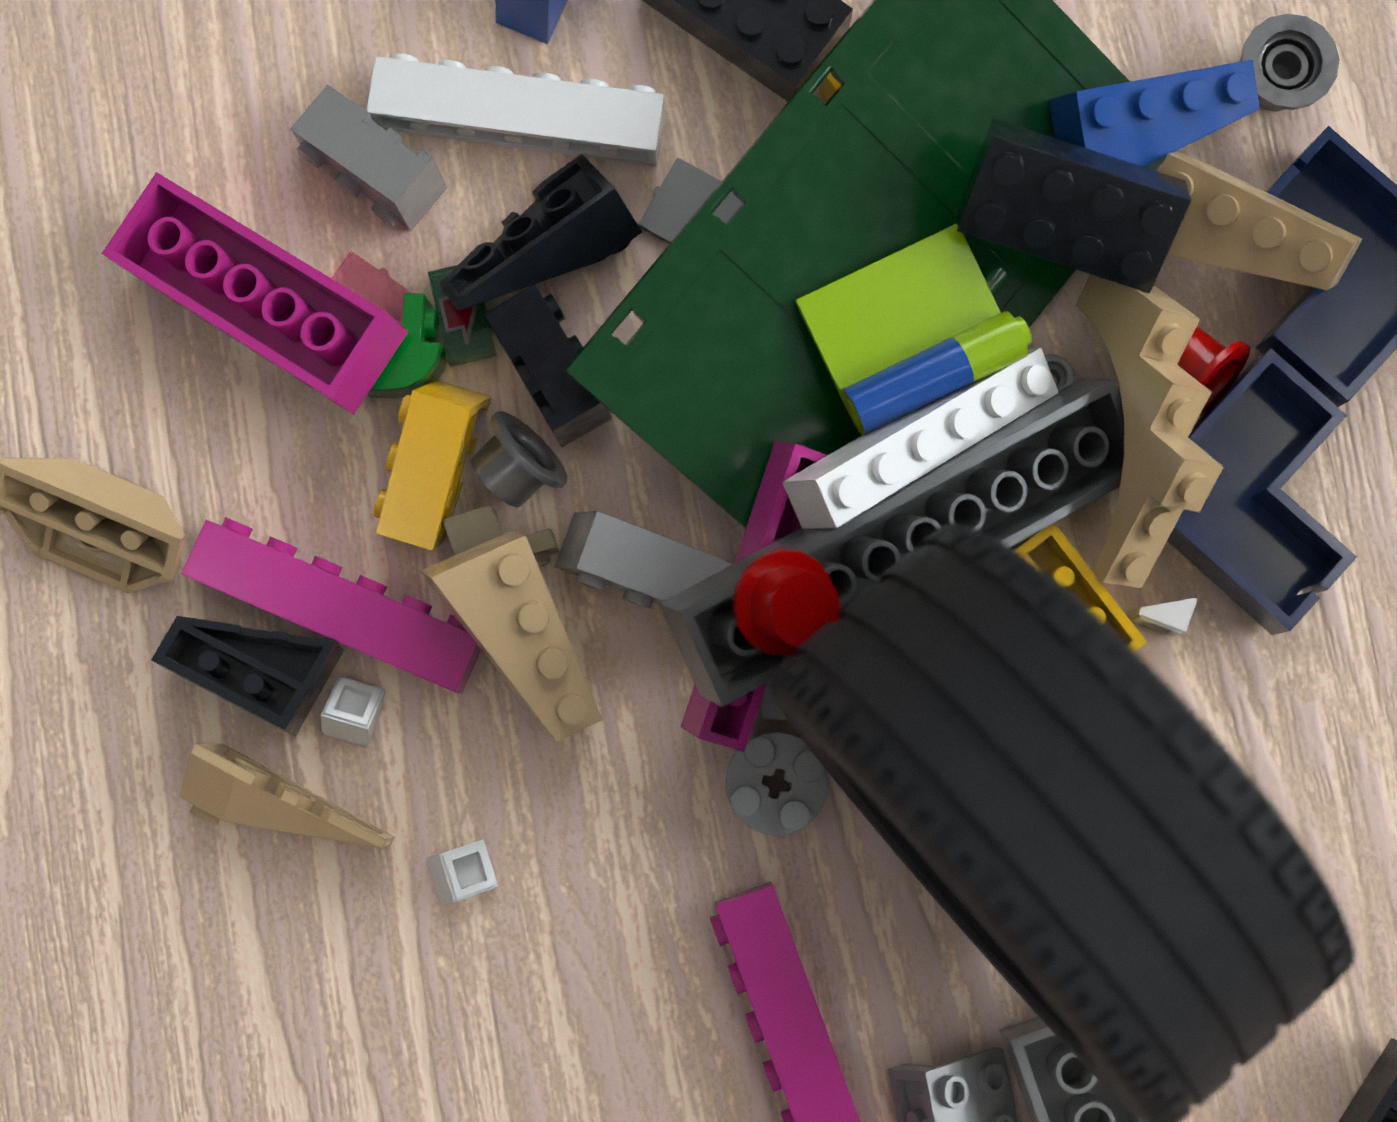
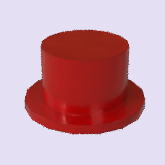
[1177,326,1251,418]
[733,549,840,656]

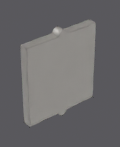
[638,158,743,244]

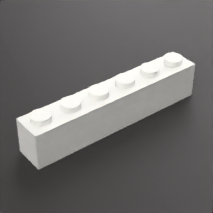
[366,53,665,166]
[782,347,1059,529]

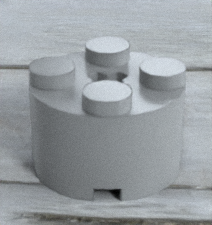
[725,732,828,835]

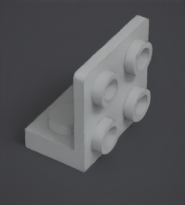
[888,1047,1018,1122]

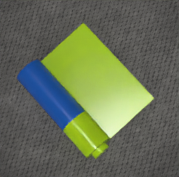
[795,224,1033,435]

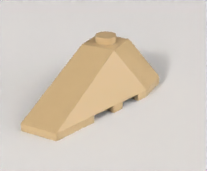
[180,743,395,848]

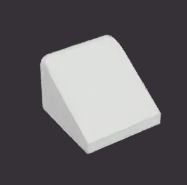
[1127,598,1197,637]
[321,676,386,746]
[427,839,498,905]

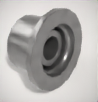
[1240,13,1340,112]
[471,411,568,508]

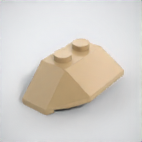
[0,458,185,593]

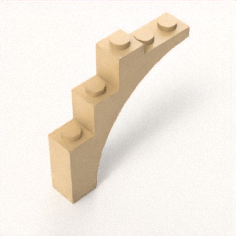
[1076,274,1223,588]

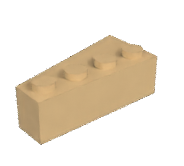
[1159,151,1362,290]
[420,530,602,742]

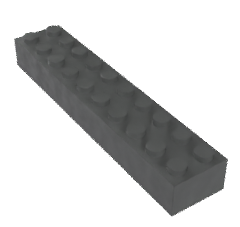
[659,378,1124,707]

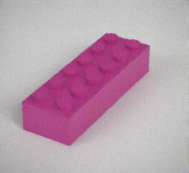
[101,172,408,415]

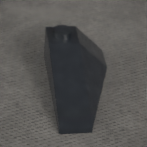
[439,154,642,311]

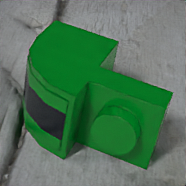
[367,293,449,399]

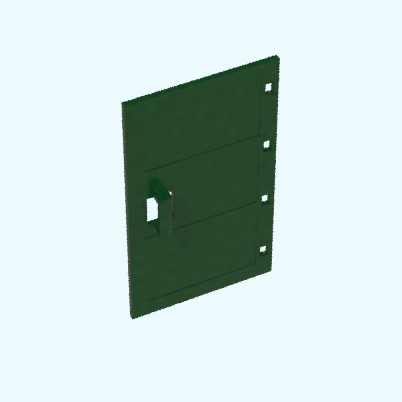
[564,0,1166,529]

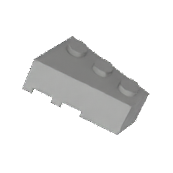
[290,84,447,231]
[555,511,734,608]

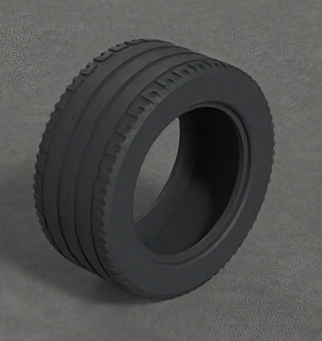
[768,523,1355,1122]

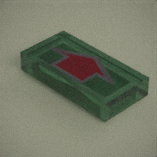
[428,265,497,367]

